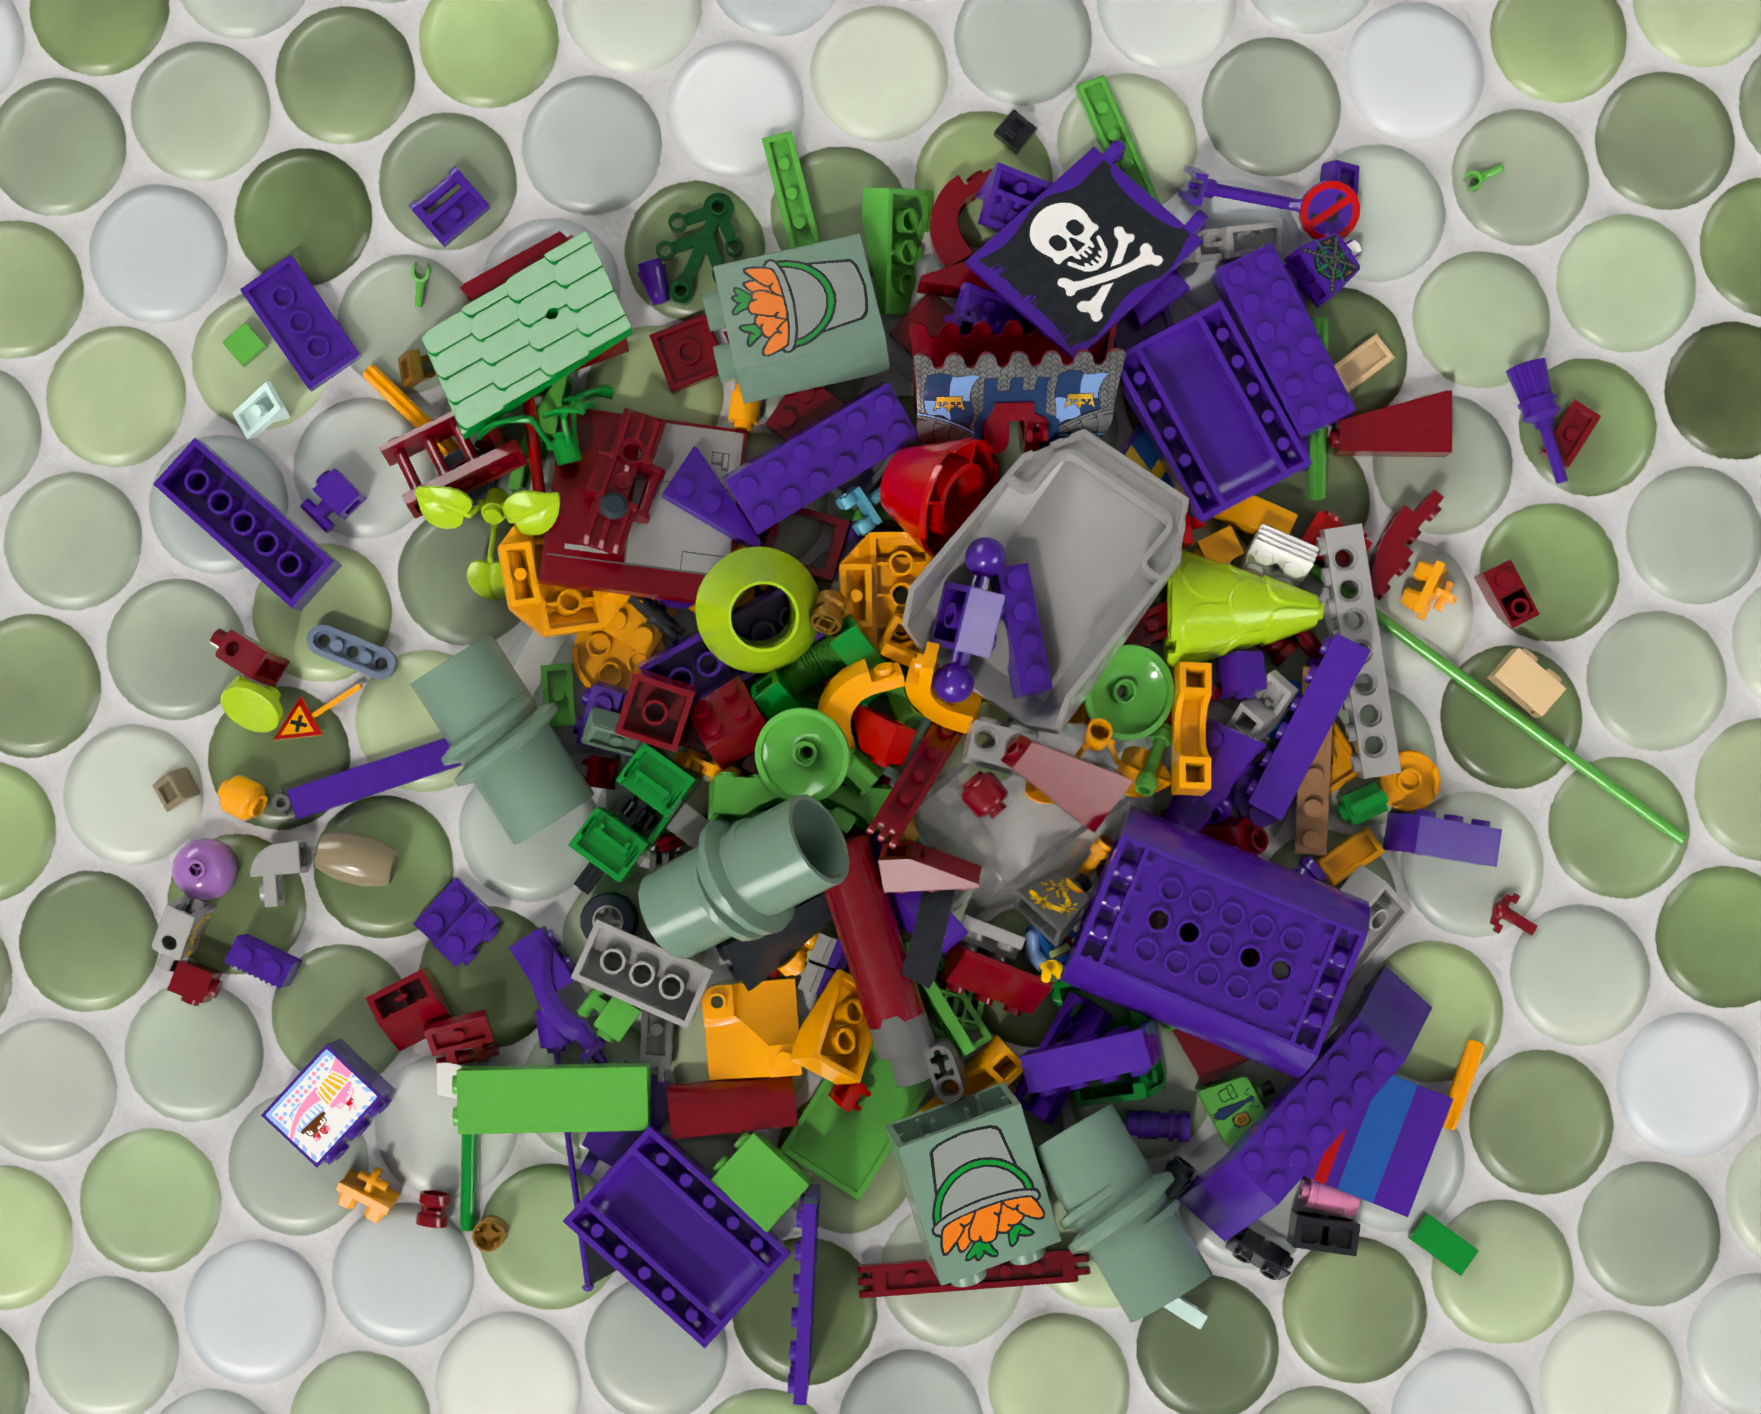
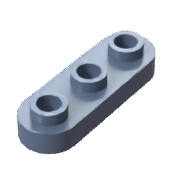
[307,624,398,679]

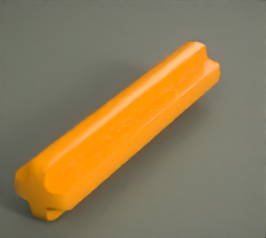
[1443,1039,1485,1131]

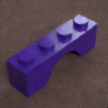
[990,563,1053,699]

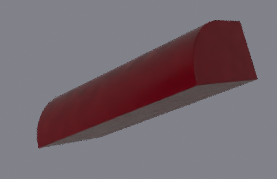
[666,1076,798,1139]

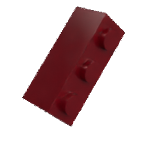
[939,944,1054,1016]

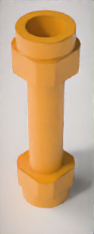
[1070,834,1114,880]

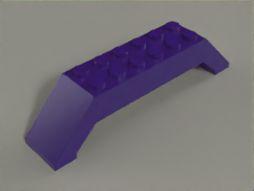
[1178,965,1432,1242]

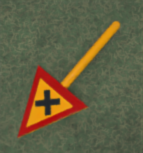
[273,683,363,740]

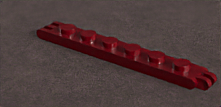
[866,700,983,849]
[857,1248,1091,1298]

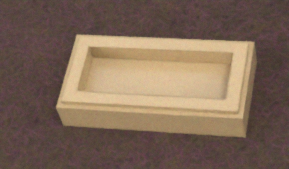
[1334,333,1395,393]

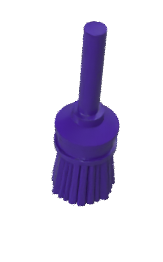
[1506,358,1568,485]

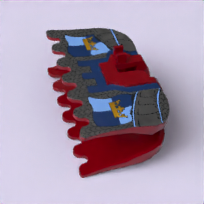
[909,320,1126,459]

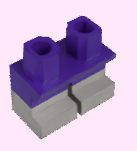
[798,932,849,996]

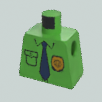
[1195,1073,1276,1146]

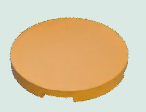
[572,630,665,690]

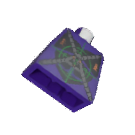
[1284,233,1361,308]

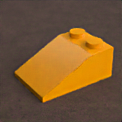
[790,969,873,1085]

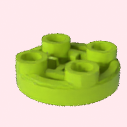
[220,676,283,733]

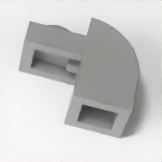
[1227,670,1299,740]
[250,841,308,907]

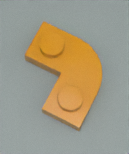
[673,748,742,778]

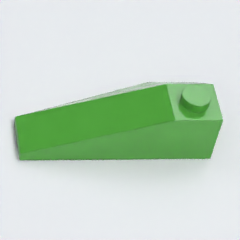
[862,188,933,315]

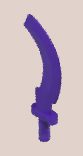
[531,941,609,1064]

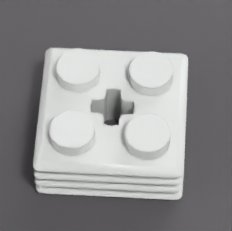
[1239,524,1319,587]

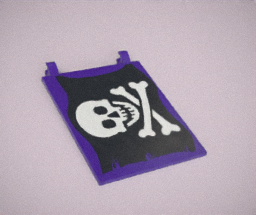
[965,140,1208,360]

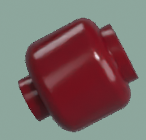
[961,770,1008,819]

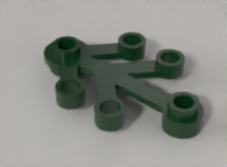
[656,192,744,306]

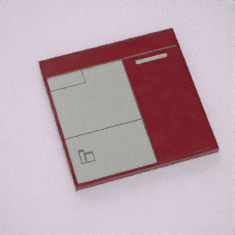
[538,409,748,604]

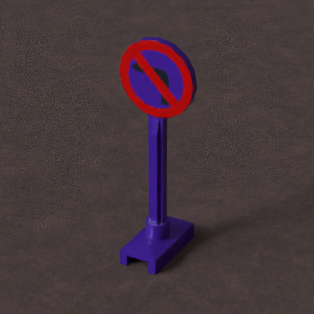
[1178,165,1360,240]

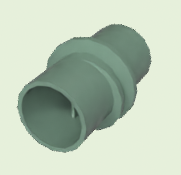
[410,633,594,845]
[638,794,850,959]
[1034,1103,1213,1323]

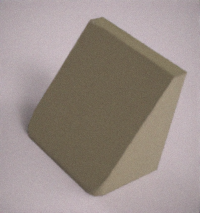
[152,767,200,812]

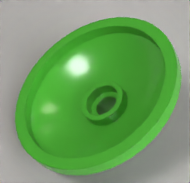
[1084,645,1174,740]
[755,707,850,801]

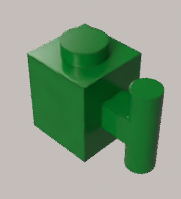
[1335,781,1389,826]

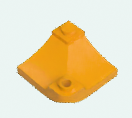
[702,978,803,1081]

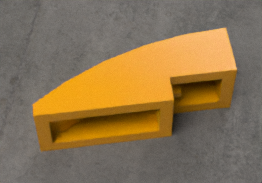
[1212,495,1298,535]

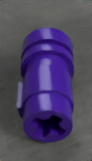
[1126,1110,1190,1143]

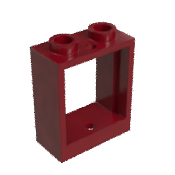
[760,507,851,584]

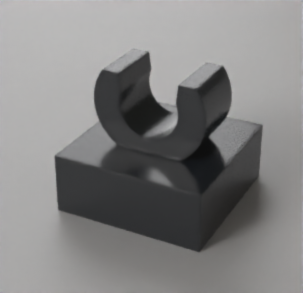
[994,109,1037,154]

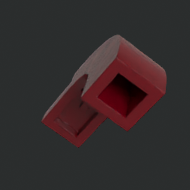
[929,168,992,269]

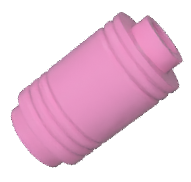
[1299,1178,1360,1218]

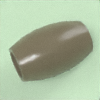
[315,832,399,887]

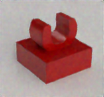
[828,1081,871,1112]

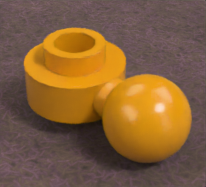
[777,931,822,976]

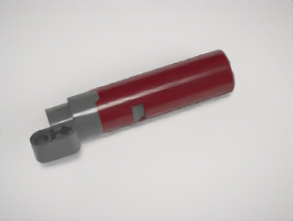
[824,834,968,1103]

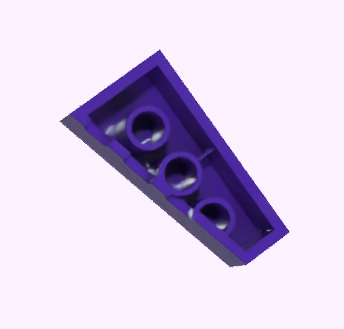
[1020,1019,1163,1097]

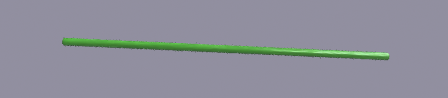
[1308,563,1687,845]

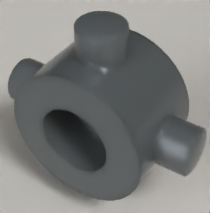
[268,789,292,817]

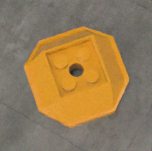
[497,523,630,638]
[839,532,933,658]

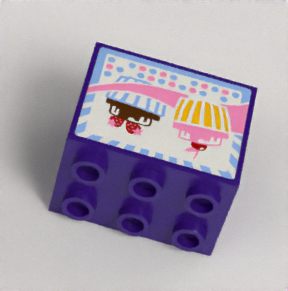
[261,1039,396,1168]

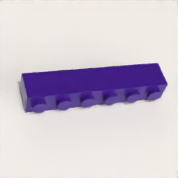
[1246,633,1371,820]

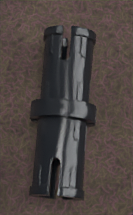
[627,596,687,644]

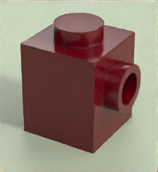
[167,959,222,1006]

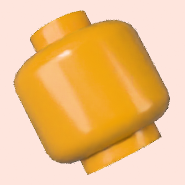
[218,775,267,821]

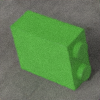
[711,1130,813,1232]

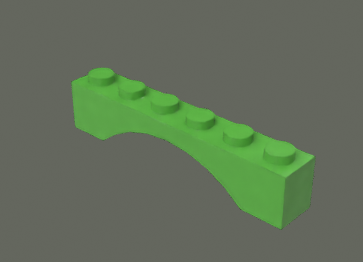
[708,772,892,833]

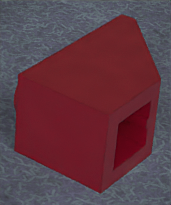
[1474,559,1540,629]

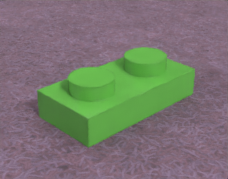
[540,663,577,728]

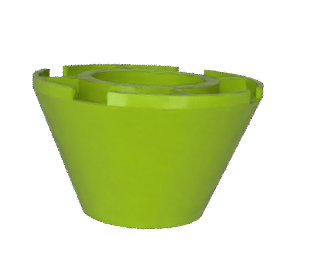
[695,546,819,673]

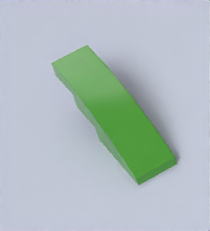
[507,375,574,493]

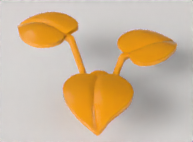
[1024,701,1171,804]

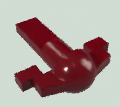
[1489,893,1538,936]

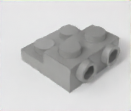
[959,913,1026,963]

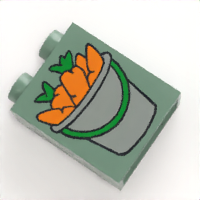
[702,234,891,404]
[885,1082,1061,1287]

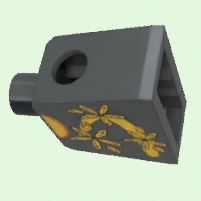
[1014,870,1092,947]

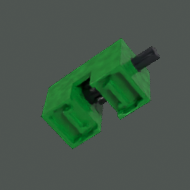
[568,742,701,895]

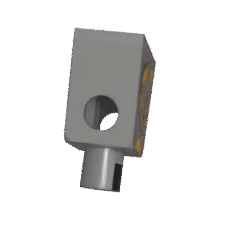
[152,895,216,972]

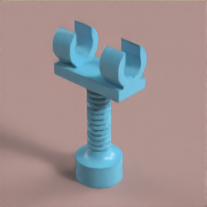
[835,486,882,536]

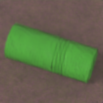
[754,635,847,696]

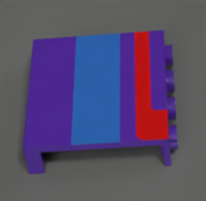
[1304,1075,1453,1217]

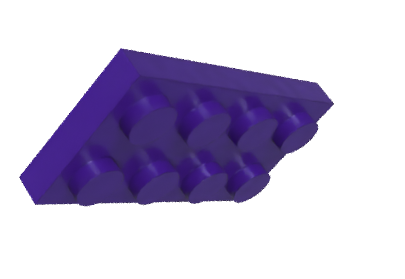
[240,255,362,392]

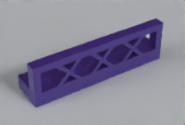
[1014,991,1113,1125]

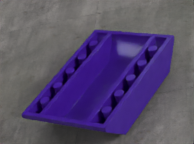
[1119,300,1312,524]
[563,1125,791,1348]

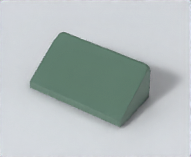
[581,707,643,757]

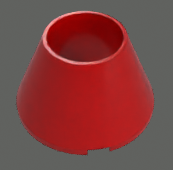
[880,438,999,558]

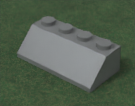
[1282,865,1411,989]
[571,919,713,1029]

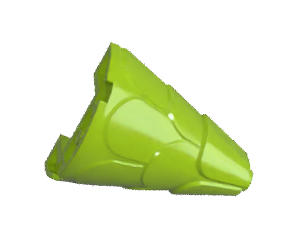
[1163,549,1324,671]

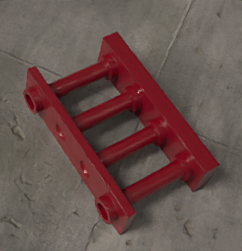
[379,411,528,519]

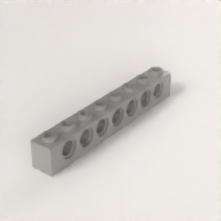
[1316,523,1402,779]

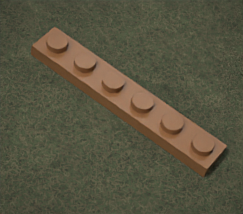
[1295,666,1332,855]

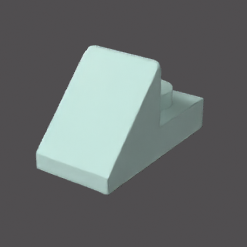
[232,381,290,440]

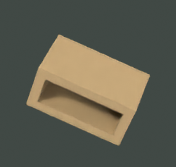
[1487,648,1567,718]

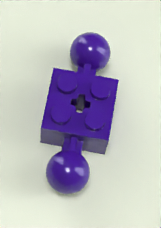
[930,537,1006,703]

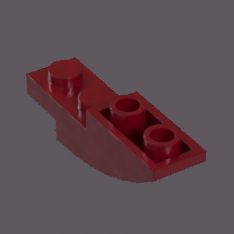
[1368,490,1444,600]

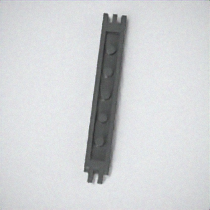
[639,850,682,1083]

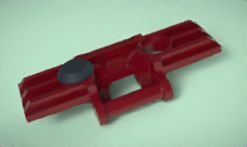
[579,408,667,557]

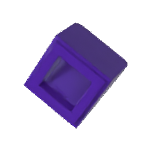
[1320,160,1360,196]

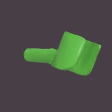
[1463,164,1504,192]
[411,261,432,307]

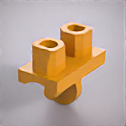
[1400,560,1458,621]
[336,1167,400,1223]

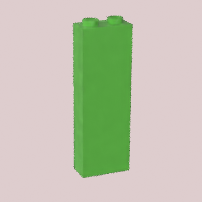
[452,1062,652,1135]

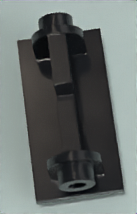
[1225,1227,1294,1280]

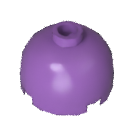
[172,838,239,900]

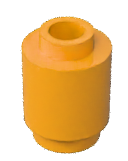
[728,383,761,431]

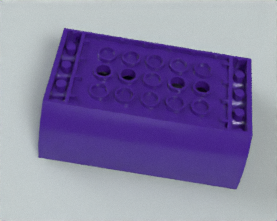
[1058,804,1370,1078]

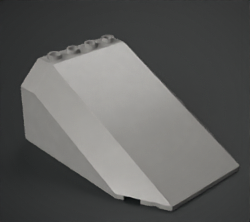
[902,429,1189,734]

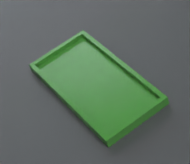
[780,1021,948,1201]

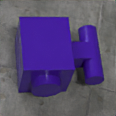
[300,468,367,533]
[1216,651,1267,700]

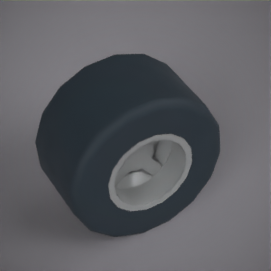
[580,892,638,940]

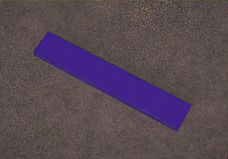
[287,738,463,820]

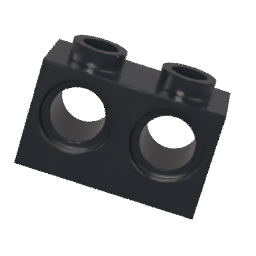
[1287,1210,1361,1256]

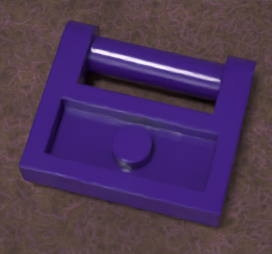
[408,166,491,248]

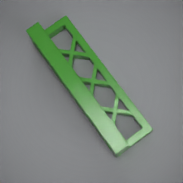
[904,940,993,1058]

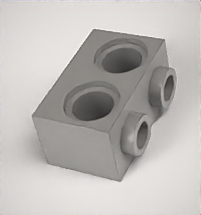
[961,717,1037,777]

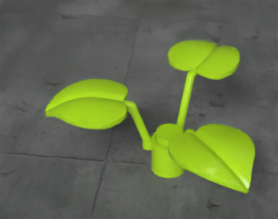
[415,485,560,600]

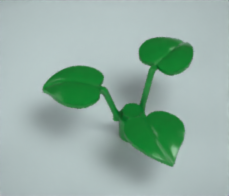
[477,384,614,466]

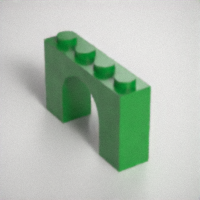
[750,614,890,750]

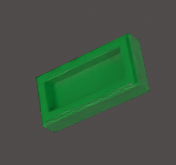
[1408,1212,1479,1276]

